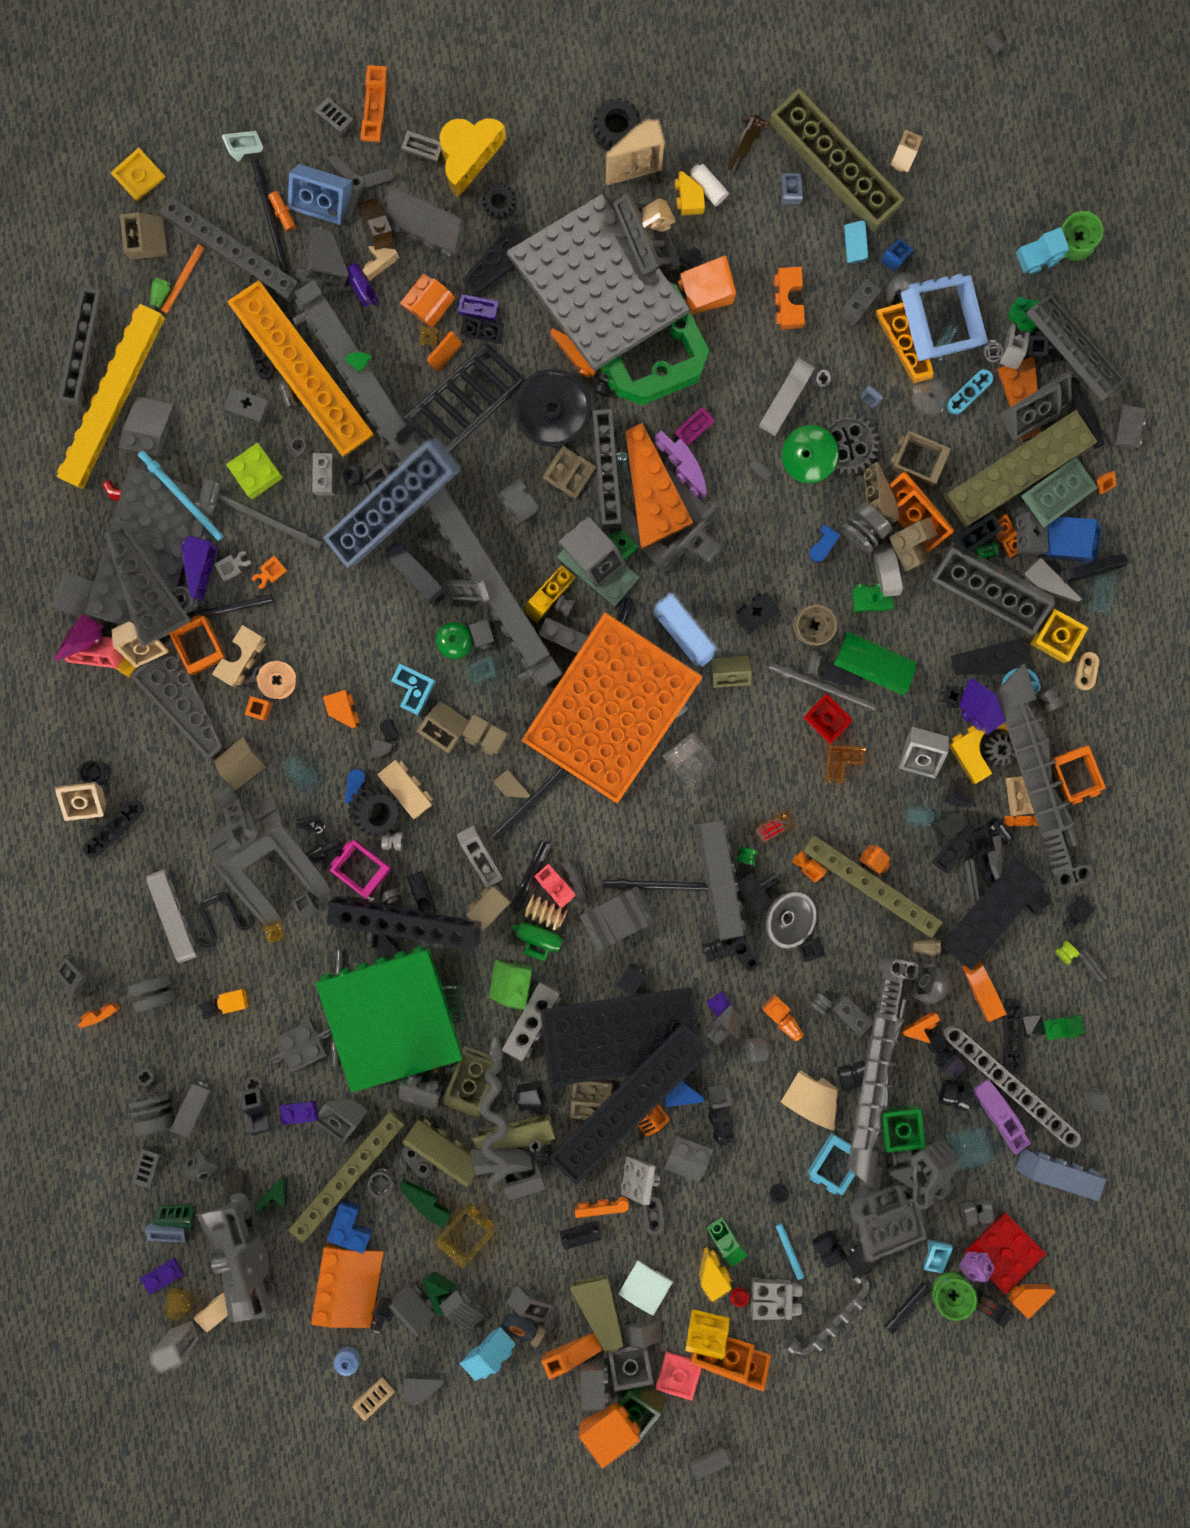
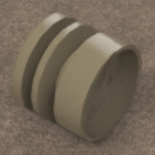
[793,605,837,646]

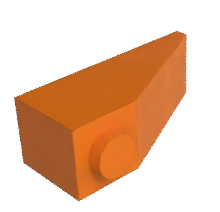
[550,328,598,378]
[858,845,891,874]

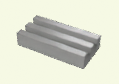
[401,130,442,163]

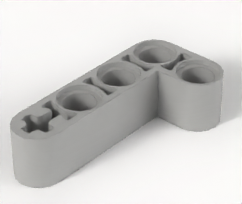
[759,358,815,436]

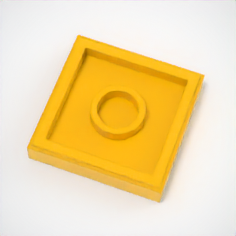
[111,148,165,202]

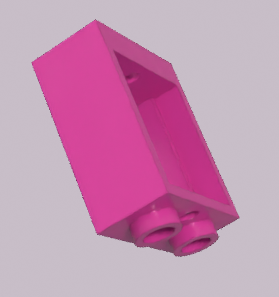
[330,840,392,899]

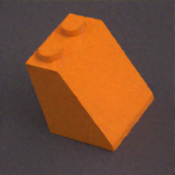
[677,256,736,314]
[579,1402,641,1469]

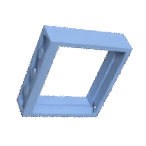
[901,274,988,361]
[653,593,716,667]

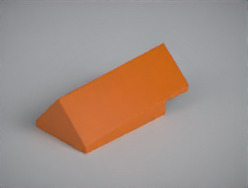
[889,471,955,552]
[690,1336,771,1392]

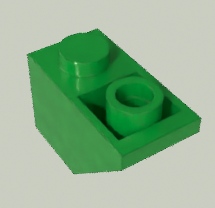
[707,1217,748,1266]

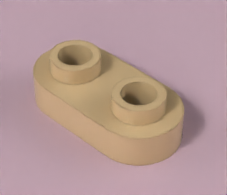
[1074,652,1099,690]

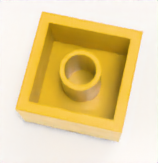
[1030,609,1088,663]

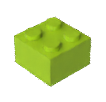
[226,443,283,499]

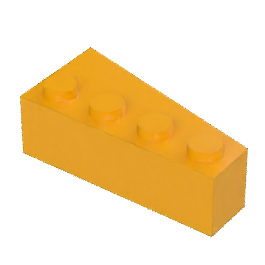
[876,303,934,384]

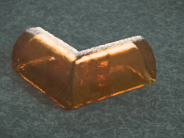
[824,744,866,784]

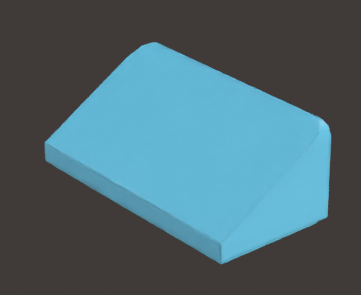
[844,221,868,263]

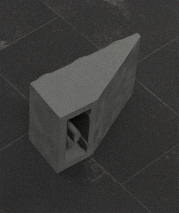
[399,1074,444,1110]

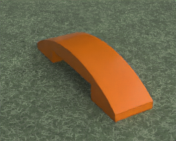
[360,65,387,142]

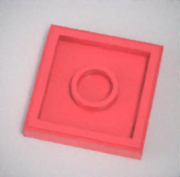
[655,1351,702,1401]

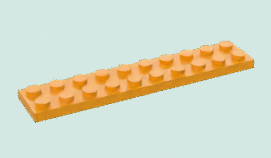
[227,280,374,457]

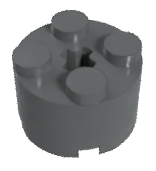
[496,479,539,525]

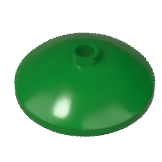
[782,425,839,483]

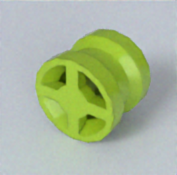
[1055,941,1080,965]

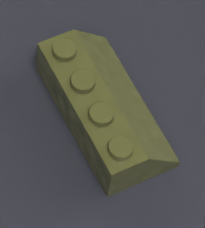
[473,1113,555,1150]
[403,1116,475,1187]

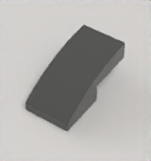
[988,835,1006,879]

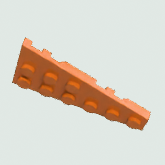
[625,423,693,550]

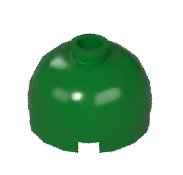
[435,621,474,660]

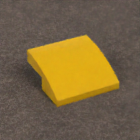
[685,1309,730,1359]

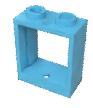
[807,1132,855,1196]

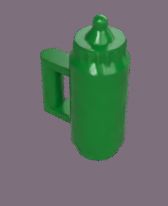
[511,922,563,962]

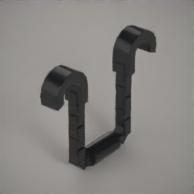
[198,892,254,948]

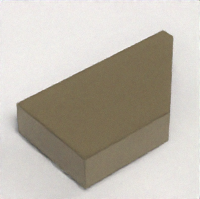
[493,769,530,798]

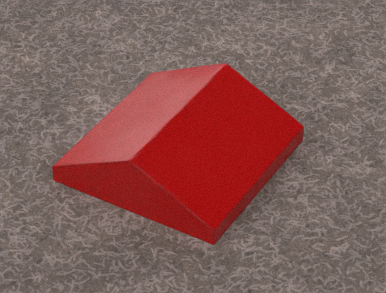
[803,693,853,744]

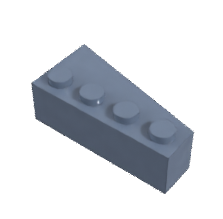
[1015,1148,1106,1201]

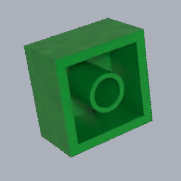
[881,1105,925,1152]

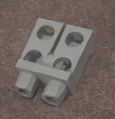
[750,1277,802,1320]

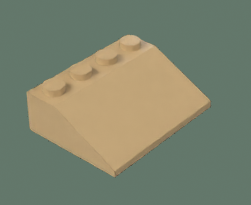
[606,119,664,186]

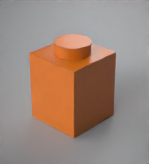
[245,696,273,721]
[761,994,790,1024]

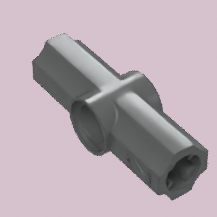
[191,479,221,540]

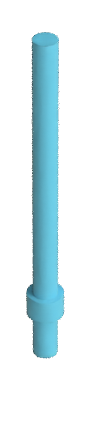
[138,450,223,541]

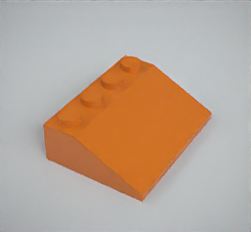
[311,1242,384,1328]

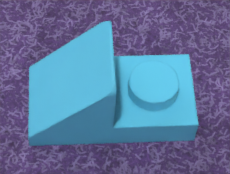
[923,1239,953,1273]

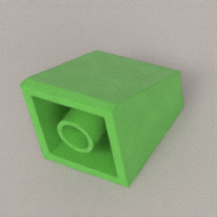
[489,960,533,1009]

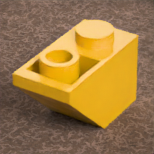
[675,171,705,215]

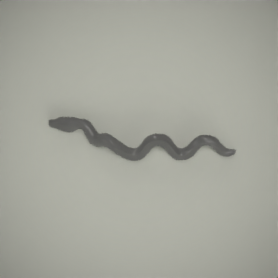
[479,1036,509,1193]

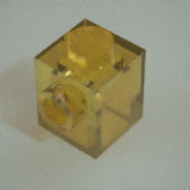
[163,1288,192,1320]

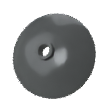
[765,892,816,948]

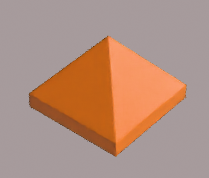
[1097,471,1117,495]

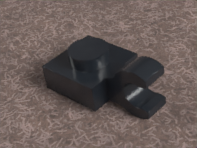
[1062,896,1095,930]
[370,1296,394,1333]

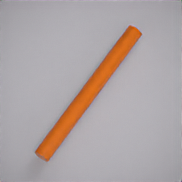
[160,244,205,314]

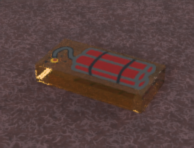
[752,810,795,845]

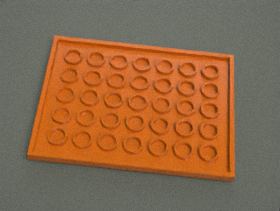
[521,612,703,804]

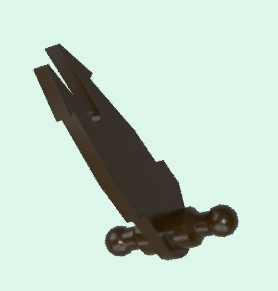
[728,114,770,174]

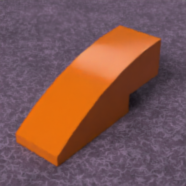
[962,961,1007,1022]

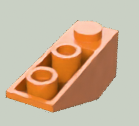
[542,1332,603,1380]

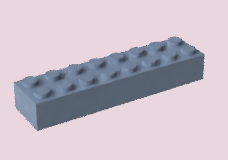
[323,438,461,568]

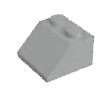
[899,727,949,779]

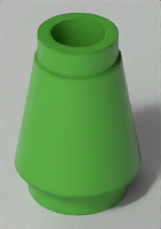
[150,277,171,308]

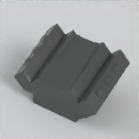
[580,887,655,951]

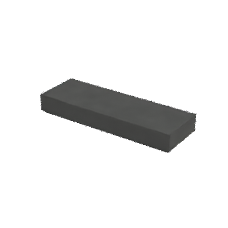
[447,579,490,601]

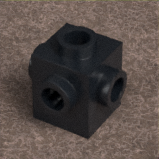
[1027,330,1056,359]

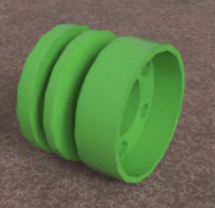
[1061,211,1103,261]
[931,1271,977,1321]

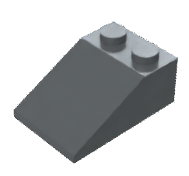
[119,396,174,460]

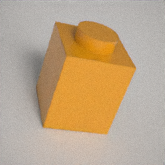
[217,988,249,1014]

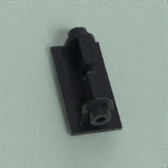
[708,1107,734,1146]
[559,1221,601,1250]

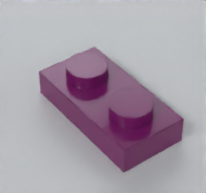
[674,407,715,447]

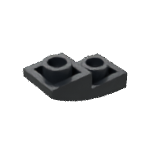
[461,315,504,344]

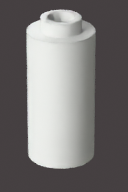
[690,164,729,207]

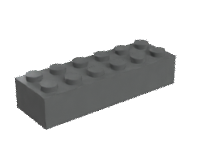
[932,542,1055,635]
[695,820,746,940]

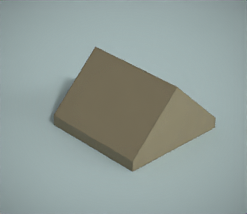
[213,737,266,790]

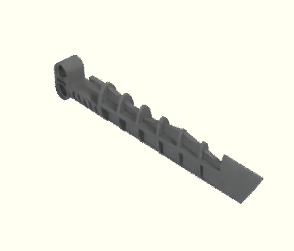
[996,664,1093,888]
[847,957,919,1189]

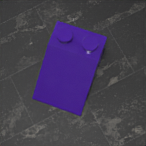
[181,536,218,602]

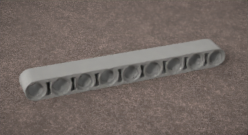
[943,1026,1081,1148]

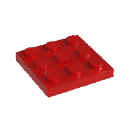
[964,1212,1046,1295]

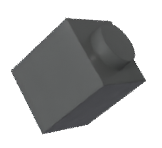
[469,619,495,650]

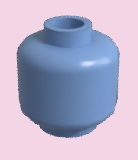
[334,1346,360,1376]

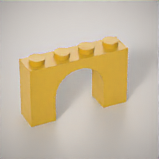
[949,722,1009,784]

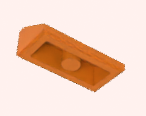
[427,331,463,372]

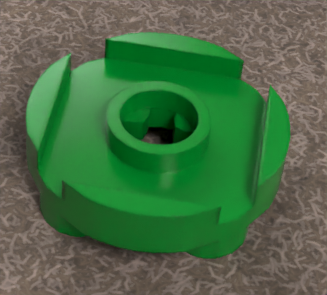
[1008,297,1040,333]

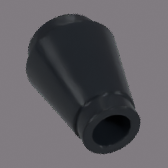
[986,817,1015,845]

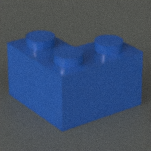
[327,1199,372,1254]

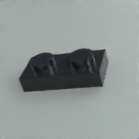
[823,661,863,689]

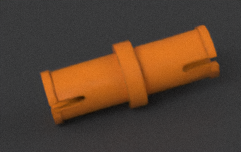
[268,191,296,232]

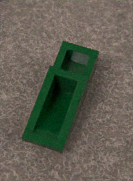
[400,1179,452,1229]

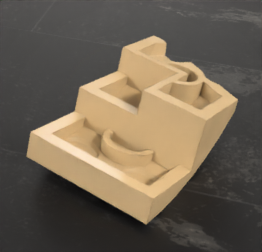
[781,1070,838,1131]

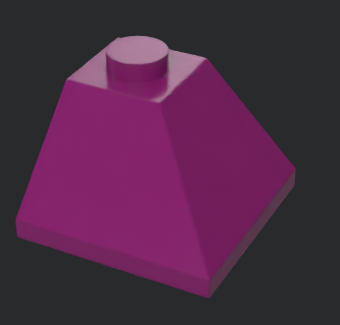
[54,614,103,661]

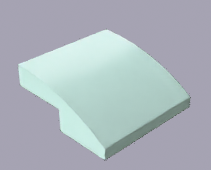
[618,1260,673,1315]

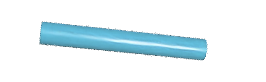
[775,1223,804,1280]

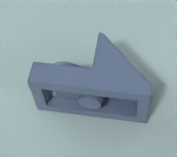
[780,173,803,205]

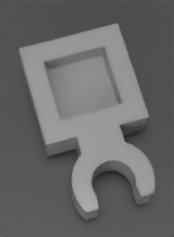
[214,551,252,582]

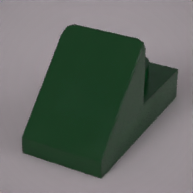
[254,1175,287,1211]
[422,1272,456,1316]

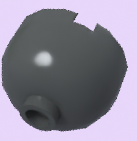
[886,273,926,306]
[911,964,949,1004]

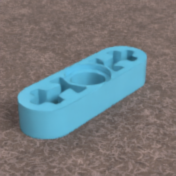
[947,370,993,415]

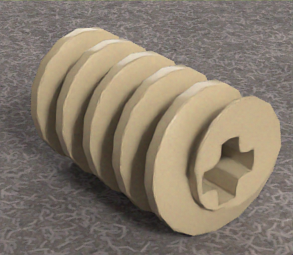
[525,894,568,931]

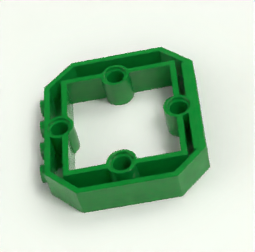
[600,282,709,405]

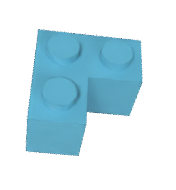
[1016,228,1069,274]
[391,663,436,716]
[460,1327,516,1381]

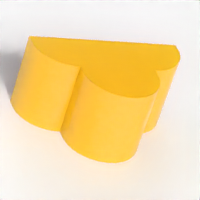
[440,119,506,198]

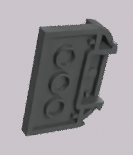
[850,1185,927,1261]

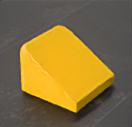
[115,657,139,678]

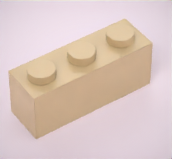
[377,760,433,819]

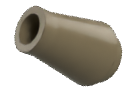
[913,938,941,957]

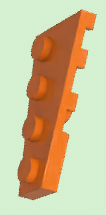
[997,356,1041,441]

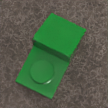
[1043,1014,1085,1040]

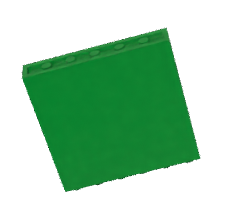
[316,945,464,1093]

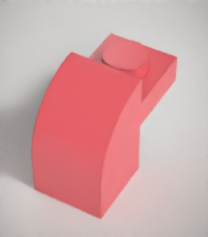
[534,864,576,908]

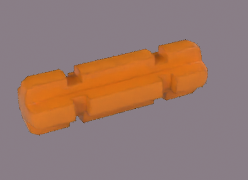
[1004,816,1038,826]

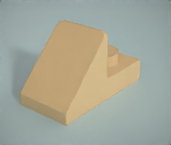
[362,246,399,281]

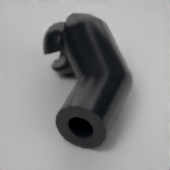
[297,815,325,834]

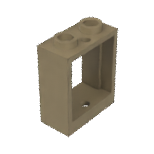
[890,431,951,487]

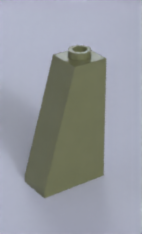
[570,1274,623,1352]

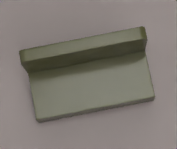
[711,656,752,688]

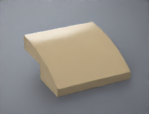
[1006,776,1034,816]

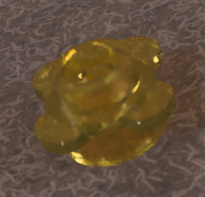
[418,326,438,346]
[263,922,284,942]

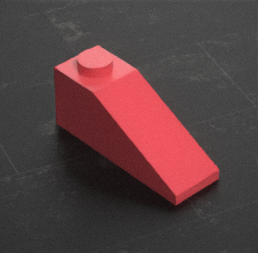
[64,636,124,668]

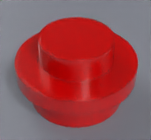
[730,1287,749,1307]

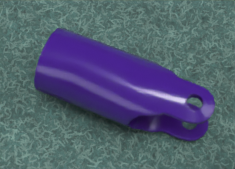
[347,263,378,307]

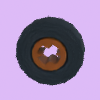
[502,1313,536,1341]

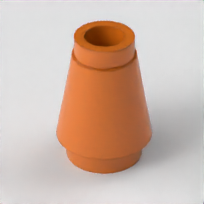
[778,1013,804,1041]

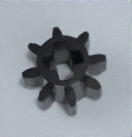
[680,246,703,271]
[940,685,964,708]

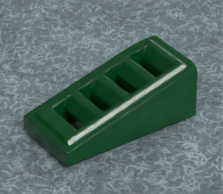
[153,1205,196,1229]

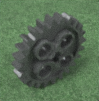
[824,412,879,476]

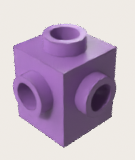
[959,1252,995,1282]

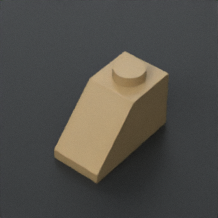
[891,130,923,172]

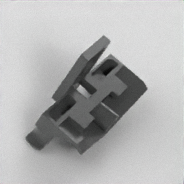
[196,1193,278,1322]

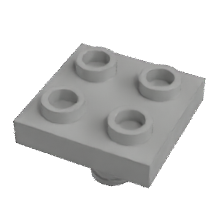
[621,1156,660,1205]

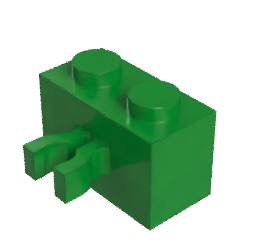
[851,583,893,613]

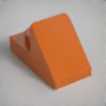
[900,1011,940,1043]

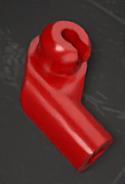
[102,480,122,501]

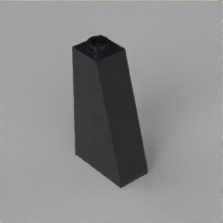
[385,543,448,607]

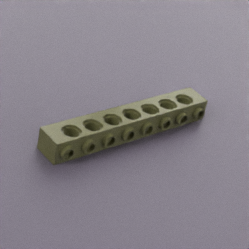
[801,835,942,938]
[288,1109,406,1243]

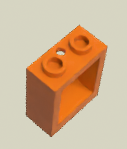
[169,615,227,675]
[1050,745,1106,805]

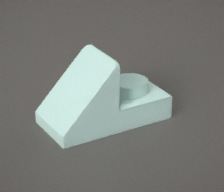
[222,131,263,162]

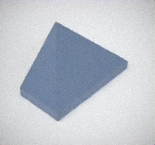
[145,1213,187,1243]

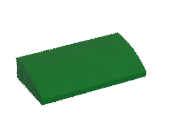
[833,631,917,696]

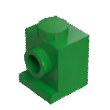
[609,530,638,560]

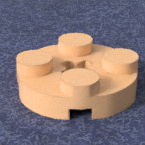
[256,660,296,699]

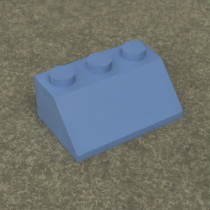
[288,164,352,225]

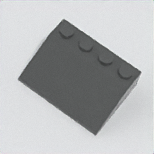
[386,186,466,258]

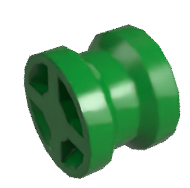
[736,846,758,865]

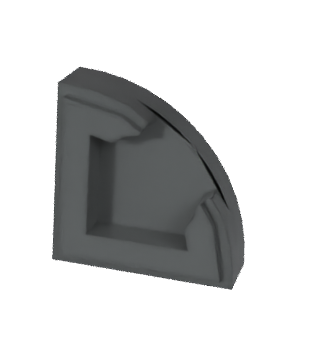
[369,739,393,758]

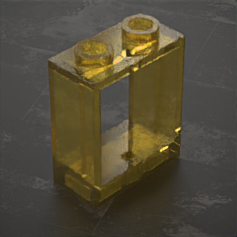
[434,1204,495,1269]

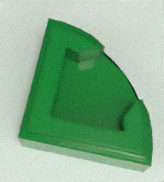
[344,352,372,373]

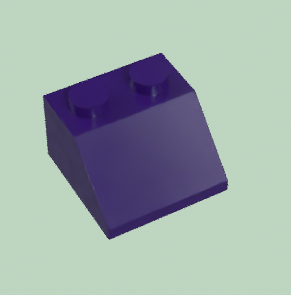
[959,678,1006,735]

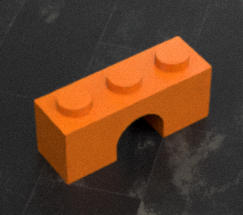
[774,267,805,330]

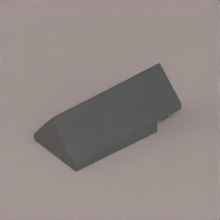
[1000,371,1072,440]

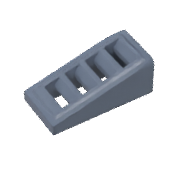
[860,386,883,409]

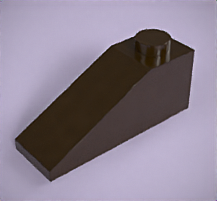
[357,198,393,250]

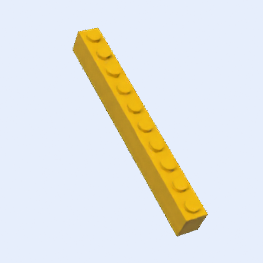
[57,304,165,489]

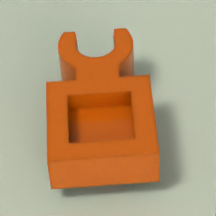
[252,556,287,589]
[792,851,827,883]

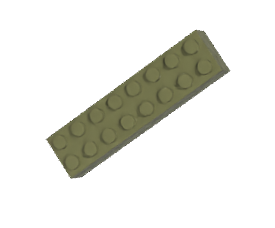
[769,88,905,233]
[943,410,1097,529]

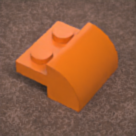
[400,274,455,328]

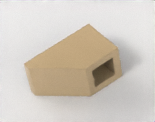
[643,198,676,232]

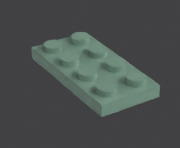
[1021,457,1098,528]
[557,549,640,607]

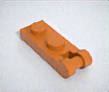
[575,1196,629,1218]

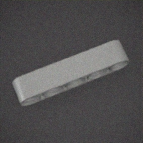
[146,869,198,964]

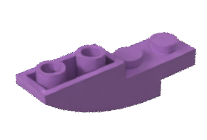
[655,430,707,499]
[973,1079,1031,1155]

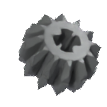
[983,734,1016,766]

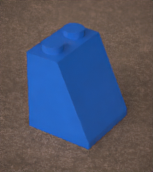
[1044,517,1102,563]

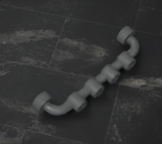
[784,1272,870,1355]

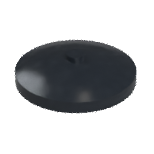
[514,369,591,447]

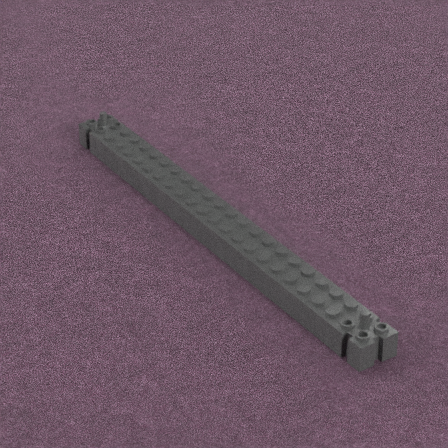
[293,280,562,688]

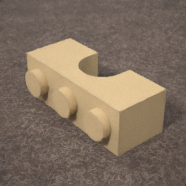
[212,625,265,687]

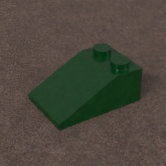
[617,1386,666,1449]

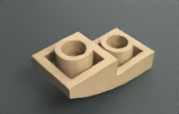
[194,1292,228,1332]

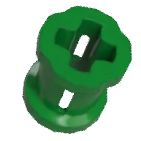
[974,540,998,558]

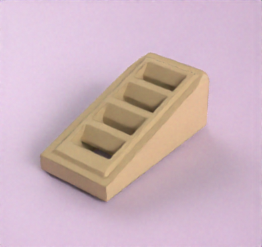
[352,1377,395,1421]

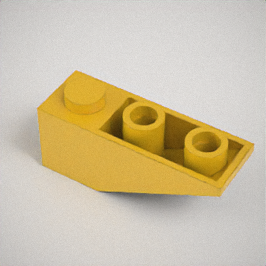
[523,565,576,623]

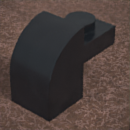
[240,1087,271,1136]

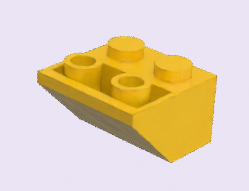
[699,1247,732,1302]

